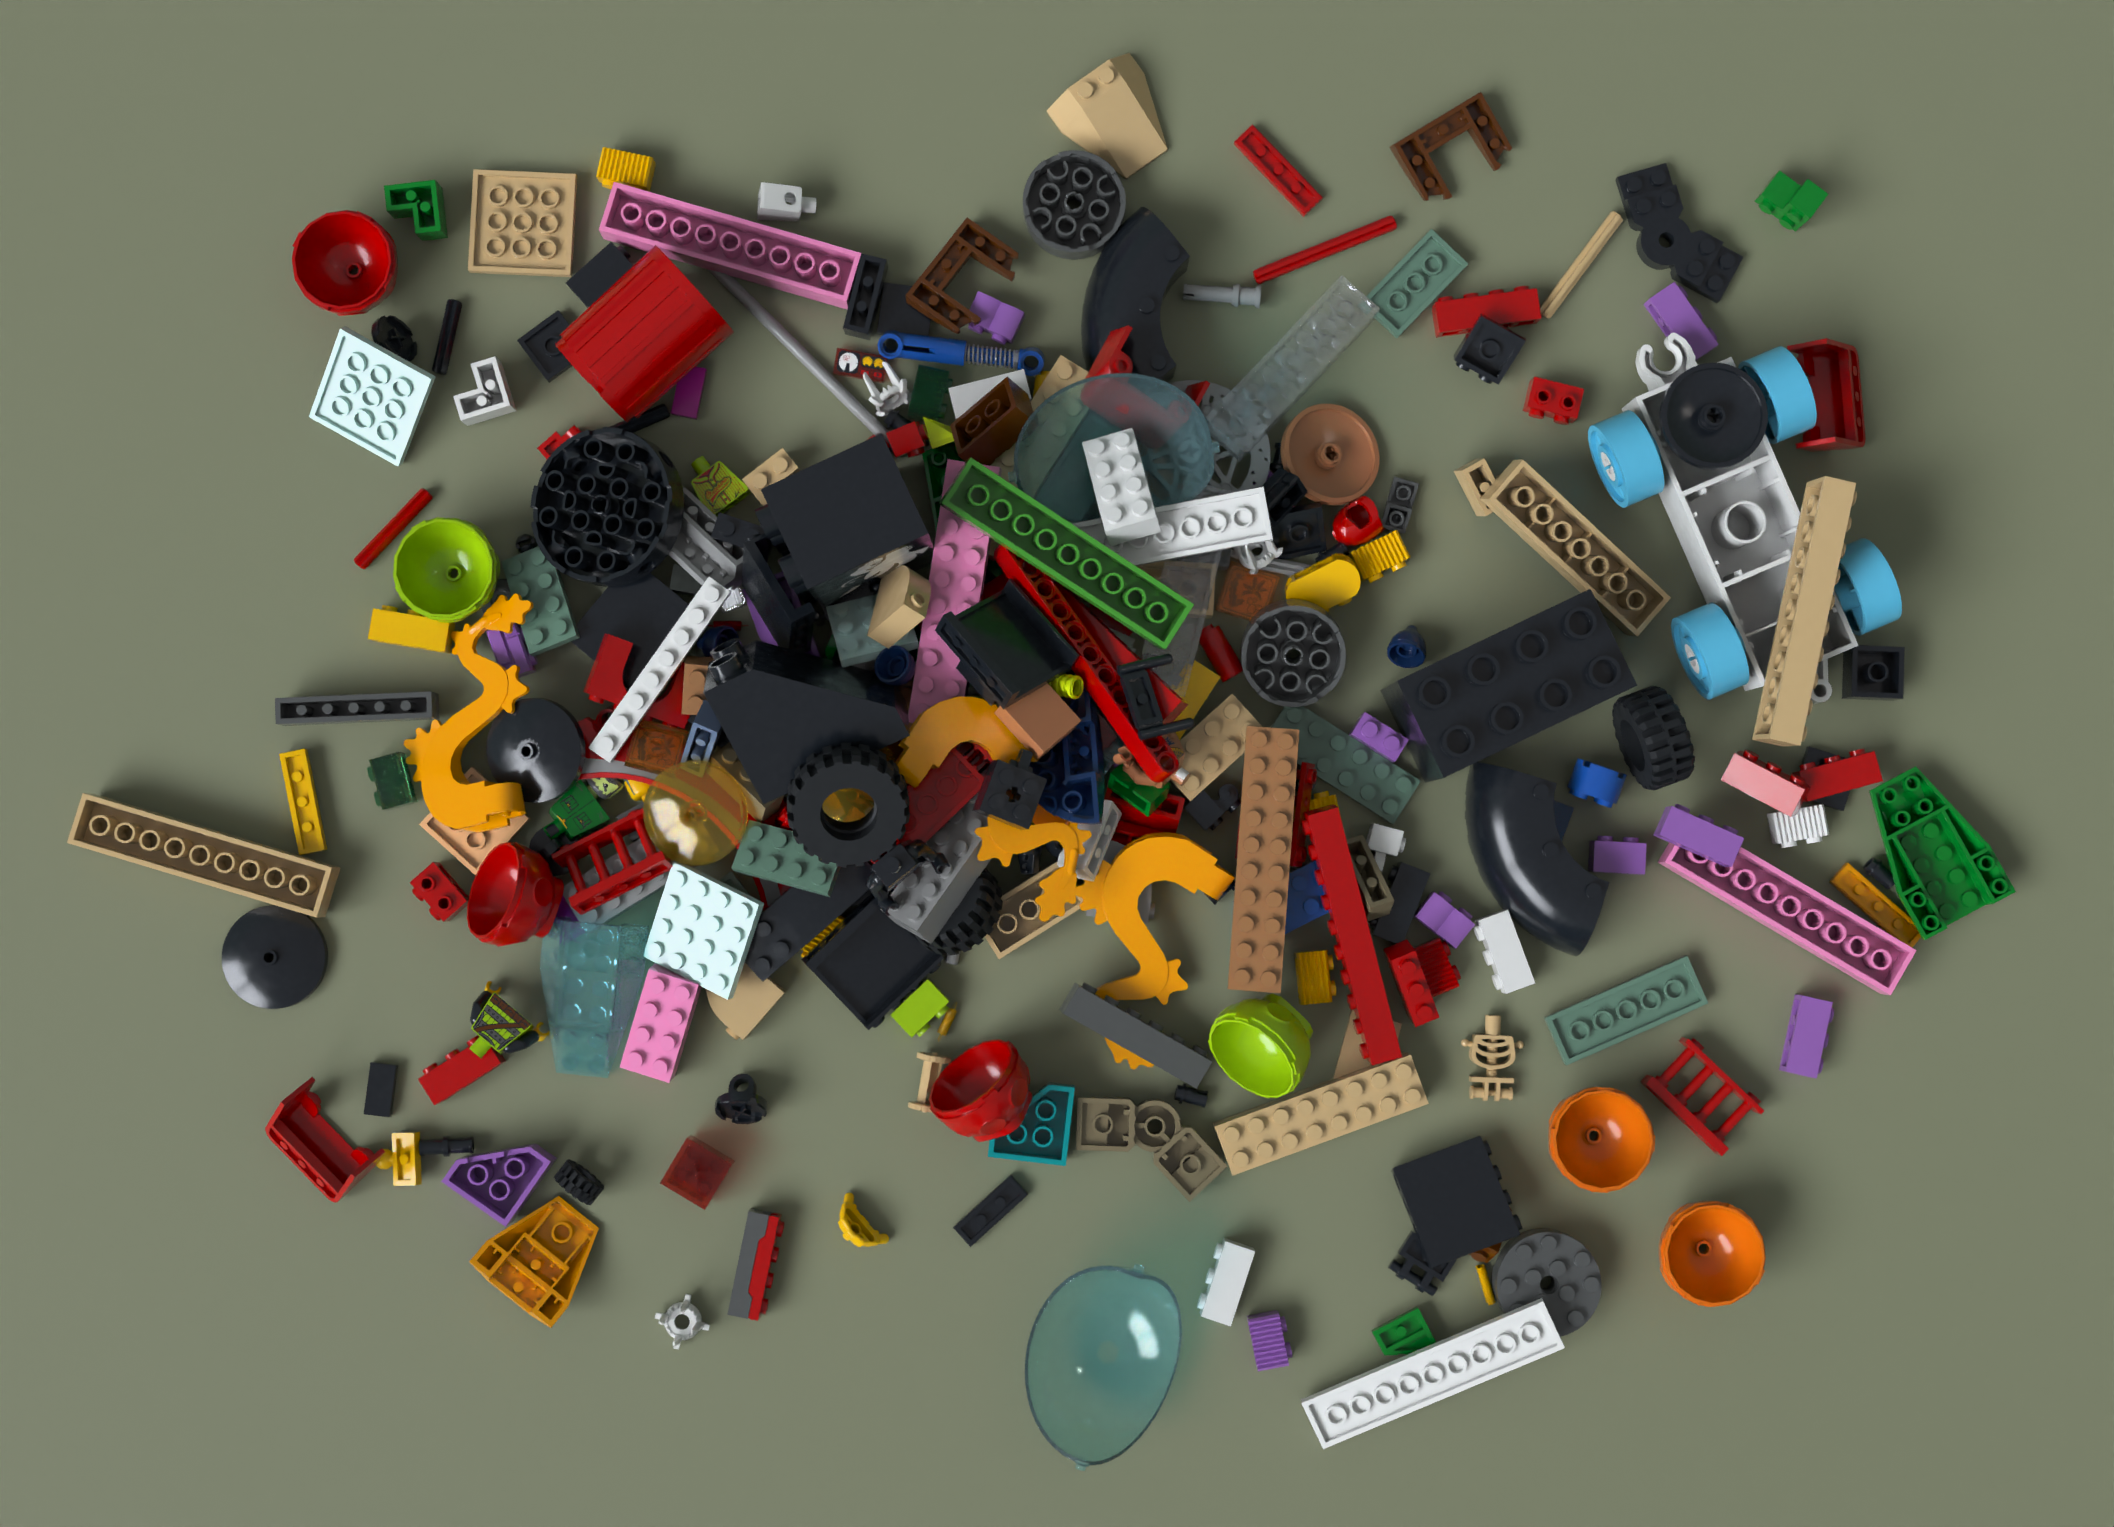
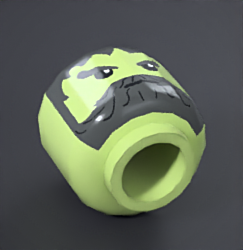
[586,778,624,800]

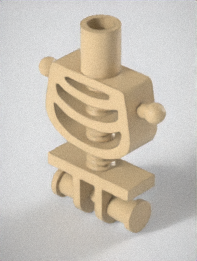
[1461,1015,1524,1101]

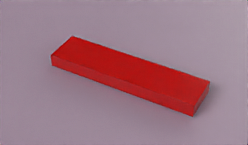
[1234,124,1323,217]

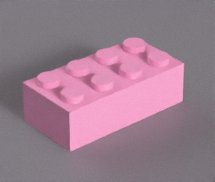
[620,964,702,1083]

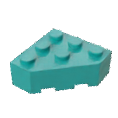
[988,1082,1075,1166]

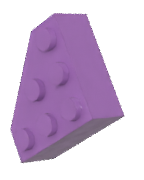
[441,1143,557,1227]

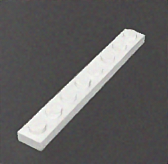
[588,577,731,763]

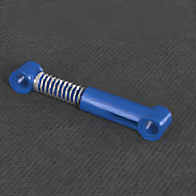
[877,330,1045,376]

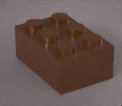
[950,377,1037,466]

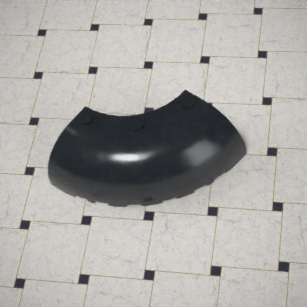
[1081,207,1190,394]
[1465,762,1609,956]

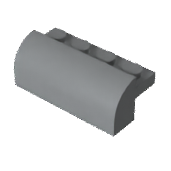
[669,488,743,590]

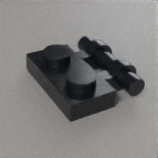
[1388,1230,1456,1296]

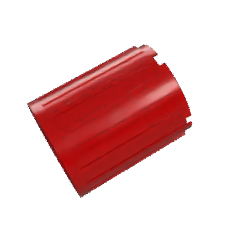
[555,245,734,422]

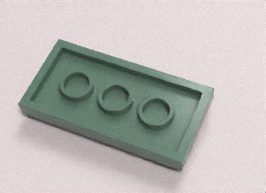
[1360,229,1468,339]
[501,546,580,657]
[731,820,841,897]

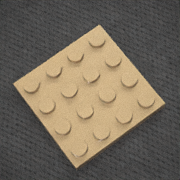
[468,169,577,277]

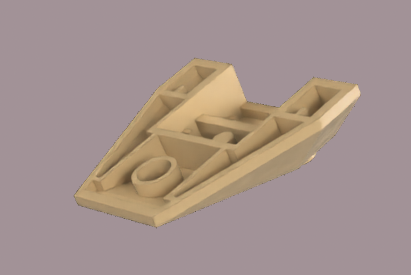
[1047,53,1168,179]

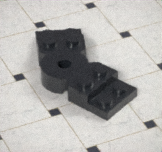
[1615,163,1743,303]

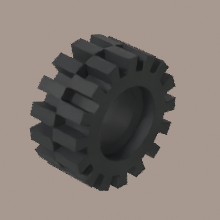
[554,1159,604,1205]

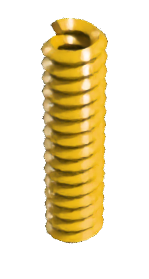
[1476,1264,1496,1306]

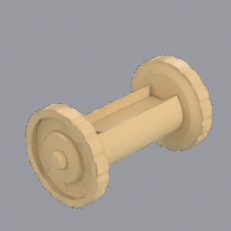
[908,1052,951,1113]

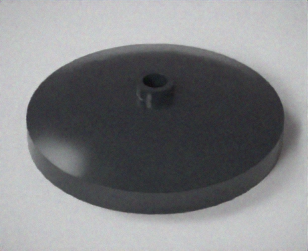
[1659,363,1768,470]
[486,698,586,803]
[222,905,328,1009]

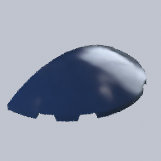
[1029,674,1104,825]

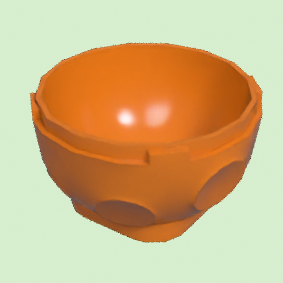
[1548,1087,1655,1193]
[1659,1201,1766,1307]

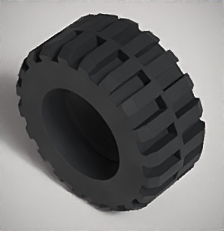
[1612,686,1695,791]
[907,867,1003,955]

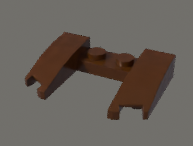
[1390,92,1512,201]
[905,217,1019,334]

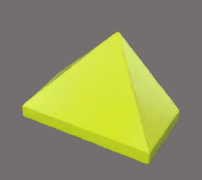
[923,417,954,449]

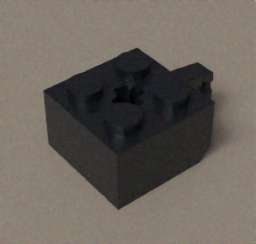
[972,749,1047,830]

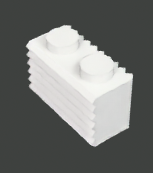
[1767,804,1829,848]

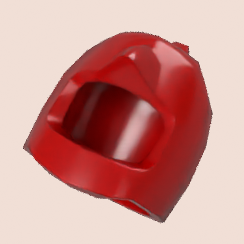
[1332,496,1384,546]

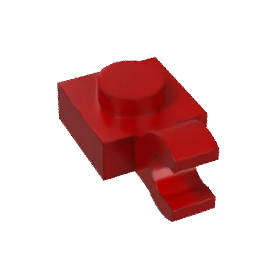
[537,425,582,459]

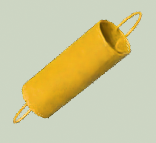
[937,1002,958,1040]

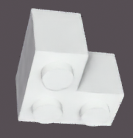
[453,356,516,426]

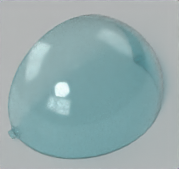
[1008,373,1220,523]
[1025,1264,1182,1471]

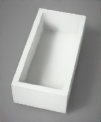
[1082,428,1161,547]

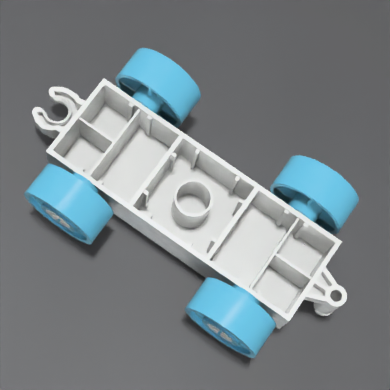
[1588,333,1902,704]

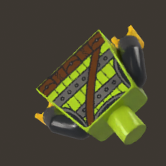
[469,981,550,1058]

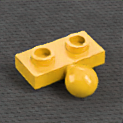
[376,1132,422,1186]

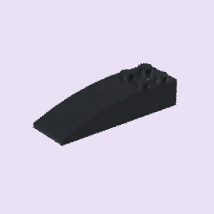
[745,861,872,982]

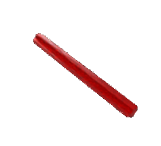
[1253,216,1397,284]

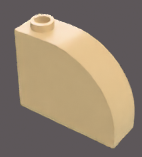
[867,565,931,649]
[706,963,786,1040]

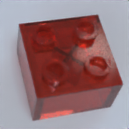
[660,1135,735,1210]

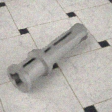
[1183,284,1261,309]

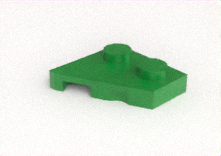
[1371,1306,1436,1356]

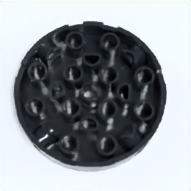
[530,427,684,587]

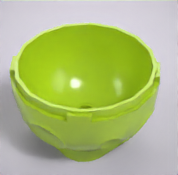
[393,517,500,623]
[1208,994,1313,1099]

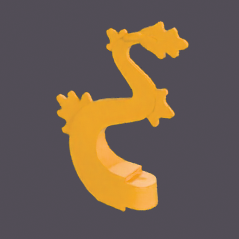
[404,593,534,833]
[895,696,1092,922]
[1075,832,1235,1070]

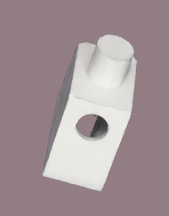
[757,182,816,221]

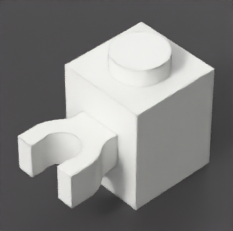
[1366,823,1406,871]

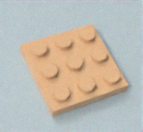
[419,767,531,876]

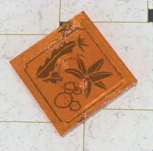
[1215,561,1280,621]
[624,719,688,779]

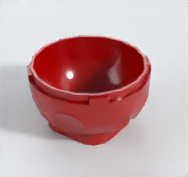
[292,210,398,316]
[467,842,564,947]
[929,1039,1032,1142]

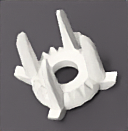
[863,362,913,416]
[1230,540,1283,575]
[655,1294,710,1350]

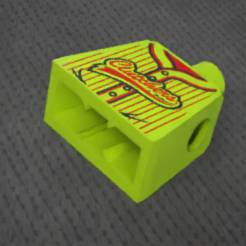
[691,456,752,517]

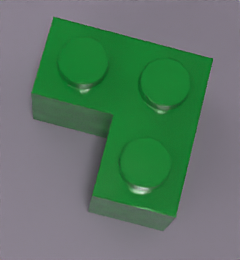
[1755,170,1828,231]
[384,180,448,241]

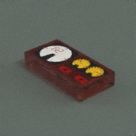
[833,348,888,383]

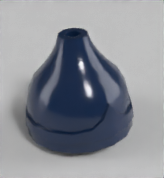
[696,625,739,657]
[1387,625,1427,668]
[874,646,916,686]

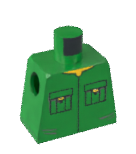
[543,780,610,842]

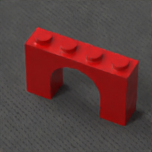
[583,633,690,731]

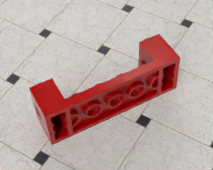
[870,742,992,864]

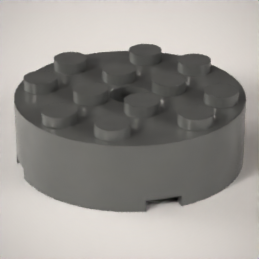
[1023,150,1126,260]
[1240,599,1346,707]
[1491,1228,1602,1337]

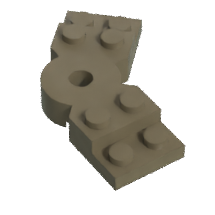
[1076,1097,1227,1202]

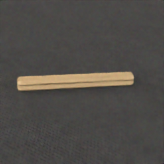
[1540,211,1623,319]

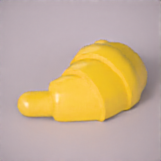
[838,1192,889,1247]

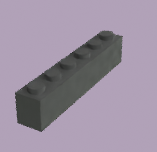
[275,691,439,726]
[1059,982,1212,1089]

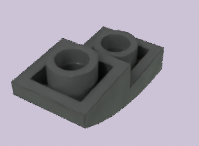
[1381,476,1419,534]

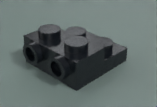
[1454,314,1526,385]

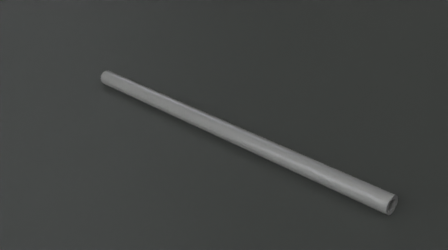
[707,269,900,458]

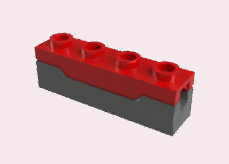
[727,1208,785,1321]

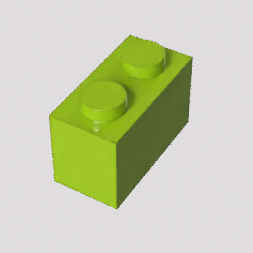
[890,978,950,1038]

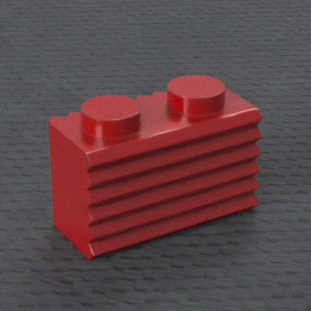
[1413,938,1461,998]

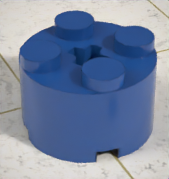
[1567,758,1627,808]

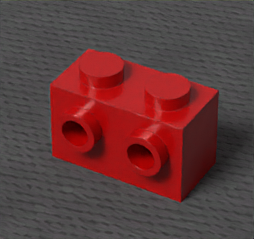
[1523,377,1584,425]
[886,421,929,458]
[409,862,469,922]

